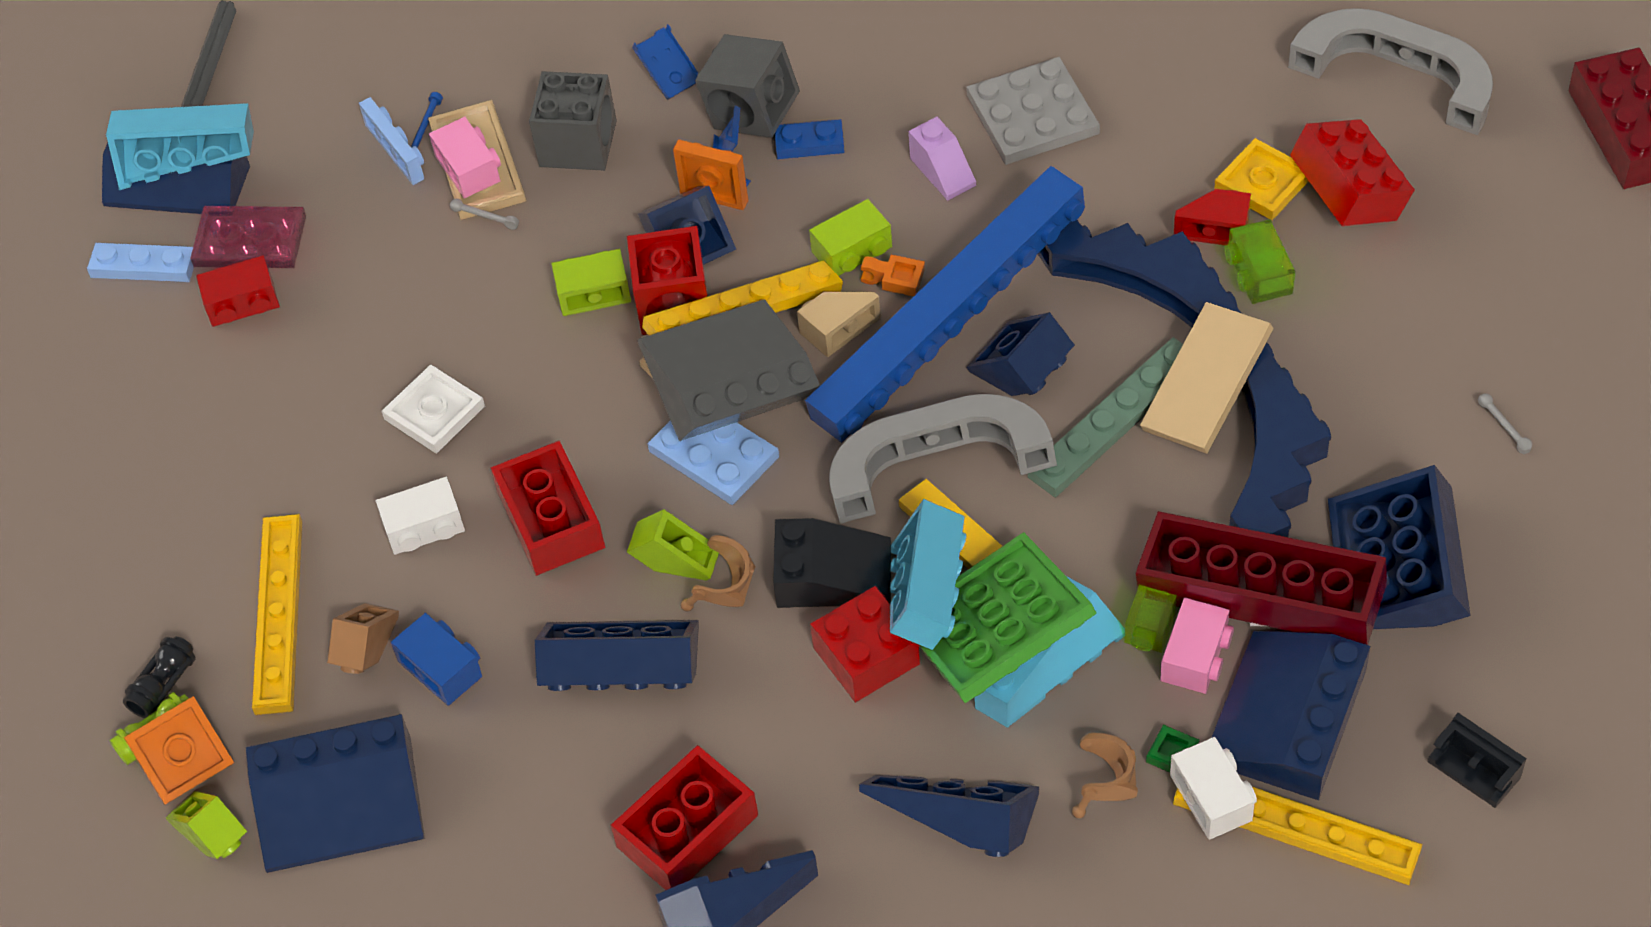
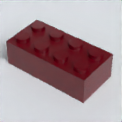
[1568,47,1651,189]

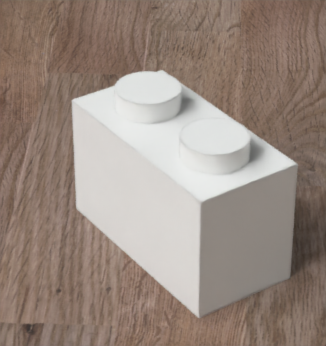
[376,476,465,555]
[1170,737,1257,840]

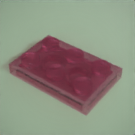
[190,206,306,268]

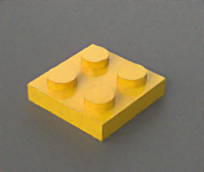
[1214,138,1309,220]

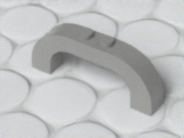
[1288,9,1493,135]
[829,394,1057,524]

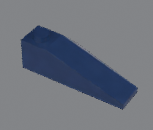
[859,775,1039,857]
[655,850,818,927]

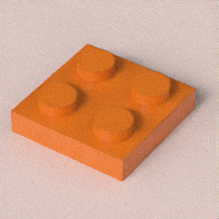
[673,139,749,211]
[124,696,234,805]

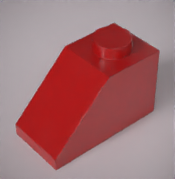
[1174,189,1251,248]

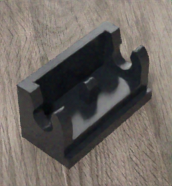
[1428,713,1527,808]

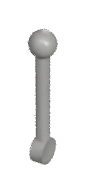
[450,199,519,230]
[1478,393,1532,454]

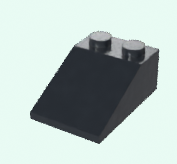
[773,518,891,608]

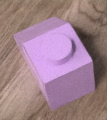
[908,117,976,201]

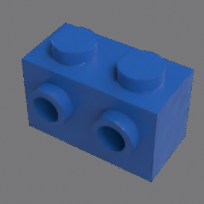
[391,613,483,706]

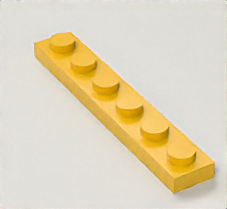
[642,260,843,335]

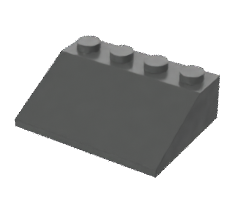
[637,299,820,441]

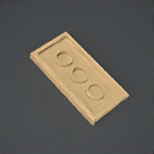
[428,100,526,220]
[1140,302,1273,454]

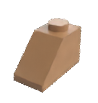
[327,603,399,674]

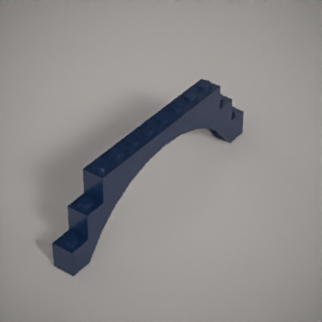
[1038,220,1331,537]

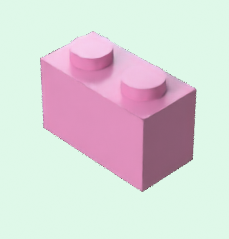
[429,117,501,199]
[1160,598,1234,694]

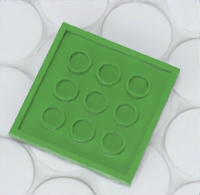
[919,532,1097,703]

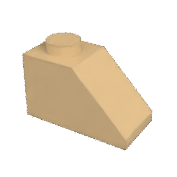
[797,292,881,357]

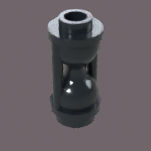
[123,636,196,718]

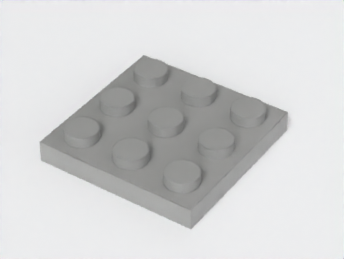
[967,57,1100,165]

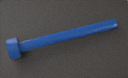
[411,92,443,148]

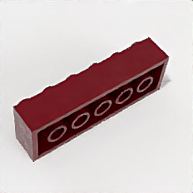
[1135,511,1387,645]

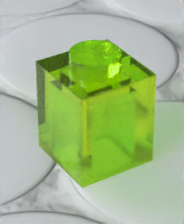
[1124,585,1177,653]

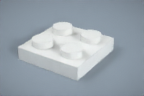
[382,364,485,454]

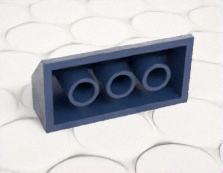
[102,143,250,217]
[535,620,699,691]

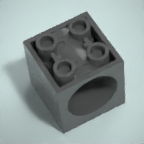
[695,34,800,138]
[529,71,617,171]

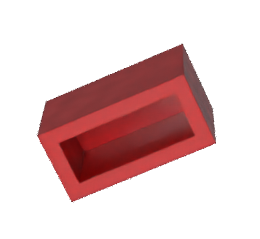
[196,255,280,327]

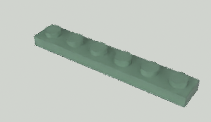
[1028,337,1183,498]

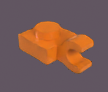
[861,254,925,297]

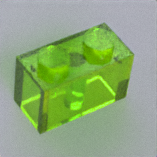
[1225,219,1296,304]

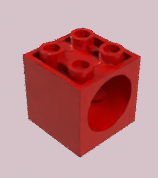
[627,226,708,335]

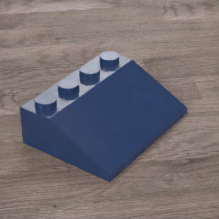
[1328,465,1471,629]
[1211,631,1371,801]
[246,714,425,873]

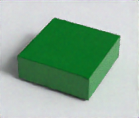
[1146,724,1200,773]

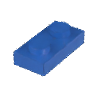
[775,119,845,159]

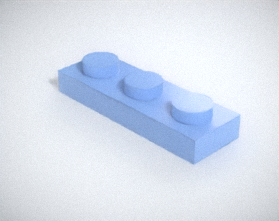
[359,97,424,185]
[87,243,198,282]

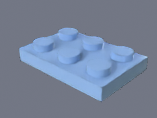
[647,420,779,505]

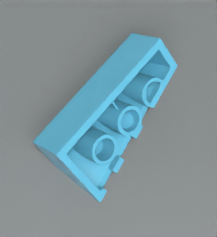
[106,103,254,190]
[890,499,966,650]
[974,575,1127,728]

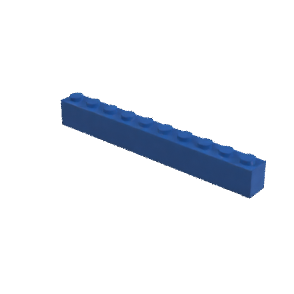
[805,166,1085,443]

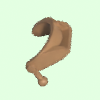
[681,535,755,612]
[1072,733,1138,818]

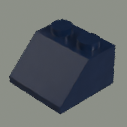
[638,186,736,265]
[966,312,1075,396]

